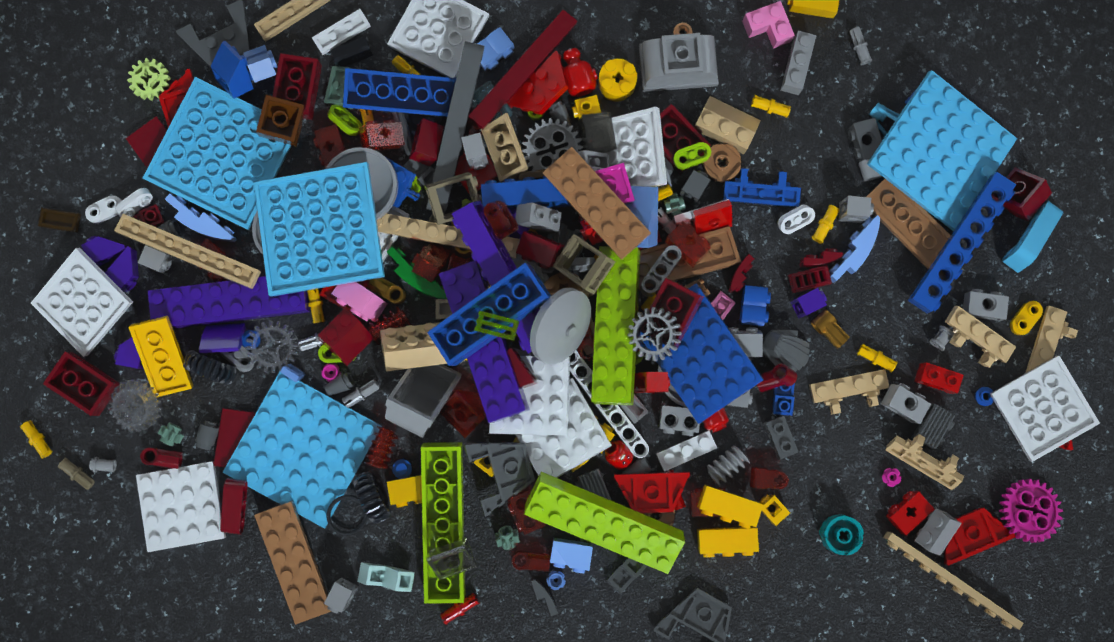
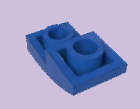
[773,383,795,416]

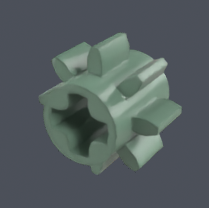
[663,193,685,217]
[158,422,184,446]
[495,526,520,550]

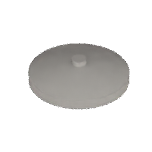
[325,147,398,220]
[530,288,591,364]

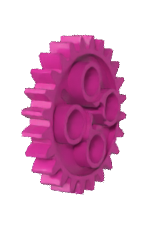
[999,479,1063,543]

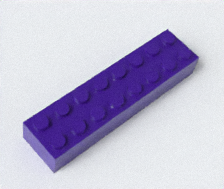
[452,201,540,354]
[439,261,530,423]
[148,276,310,329]

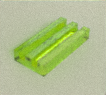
[474,311,519,340]

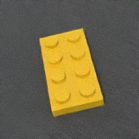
[128,316,193,398]

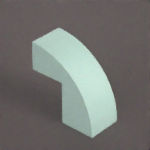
[357,562,415,592]

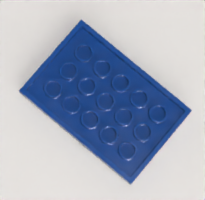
[640,283,764,424]

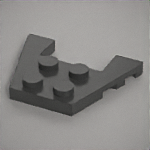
[176,0,251,67]
[463,442,535,517]
[653,587,732,642]

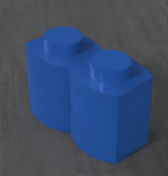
[739,285,771,327]

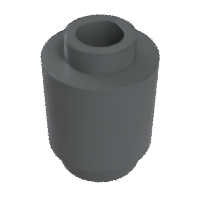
[195,420,219,450]

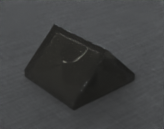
[577,112,617,153]
[426,538,477,580]

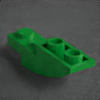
[387,247,447,299]

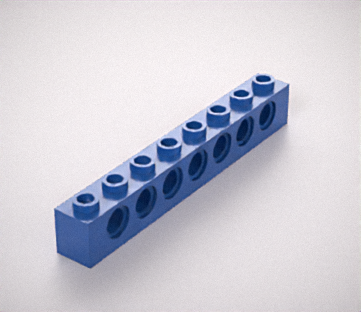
[908,172,1016,313]

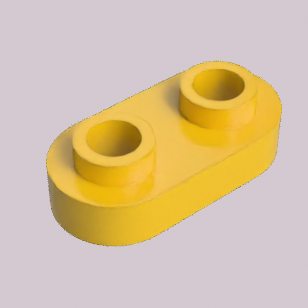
[1010,301,1043,335]

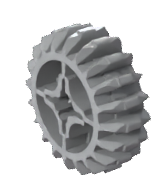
[628,307,682,361]

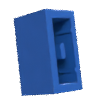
[211,41,254,99]

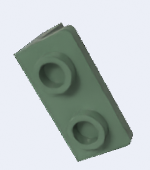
[324,66,353,109]

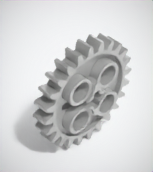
[522,118,583,171]

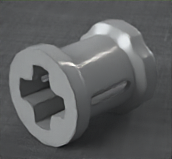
[929,325,954,351]

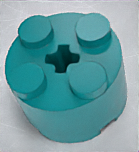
[819,514,864,555]

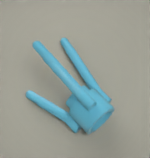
[869,103,900,136]

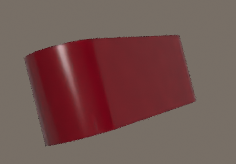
[220,478,248,535]

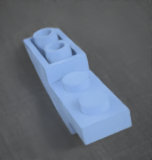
[165,194,237,242]
[829,215,880,283]

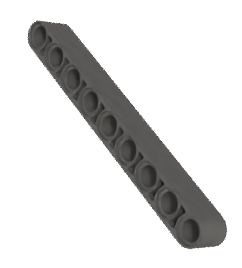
[427,41,485,214]

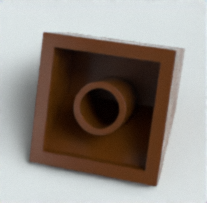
[256,95,304,146]

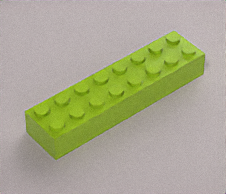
[591,246,641,405]
[421,442,465,603]
[524,472,685,574]

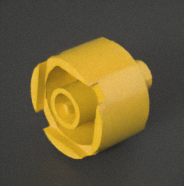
[598,59,637,102]

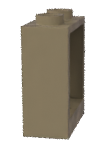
[424,172,482,225]
[553,234,615,294]

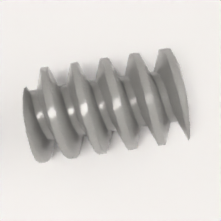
[707,445,750,487]

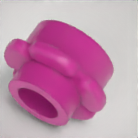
[322,363,341,382]
[882,468,901,487]

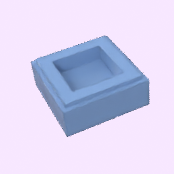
[280,364,305,382]

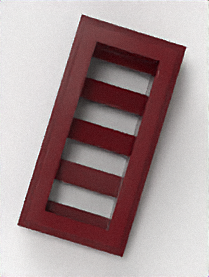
[788,265,832,294]
[508,348,537,388]

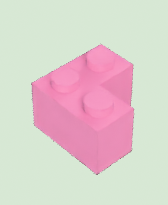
[742,1,795,49]
[331,282,388,322]

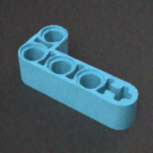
[1002,200,1063,273]

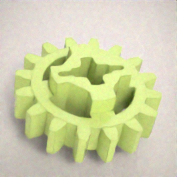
[127,58,171,101]

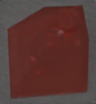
[439,390,487,438]

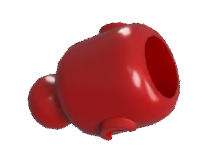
[563,48,597,97]

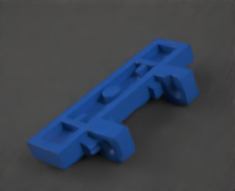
[723,168,801,207]

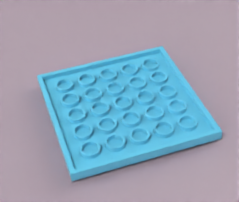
[867,70,1017,231]
[143,77,292,230]
[254,162,385,297]
[222,370,382,529]

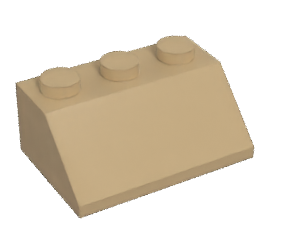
[694,96,761,154]
[481,113,528,182]

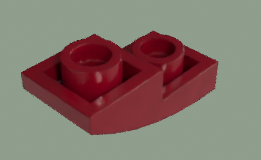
[130,204,164,239]
[800,248,843,268]
[728,254,754,293]

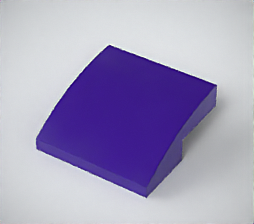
[199,323,246,353]

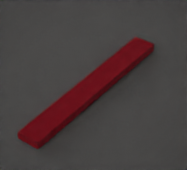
[468,10,578,130]

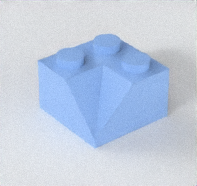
[550,538,593,573]

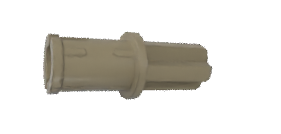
[58,458,95,490]

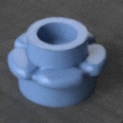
[546,571,566,590]

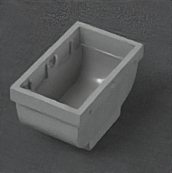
[639,33,719,92]
[385,364,462,438]

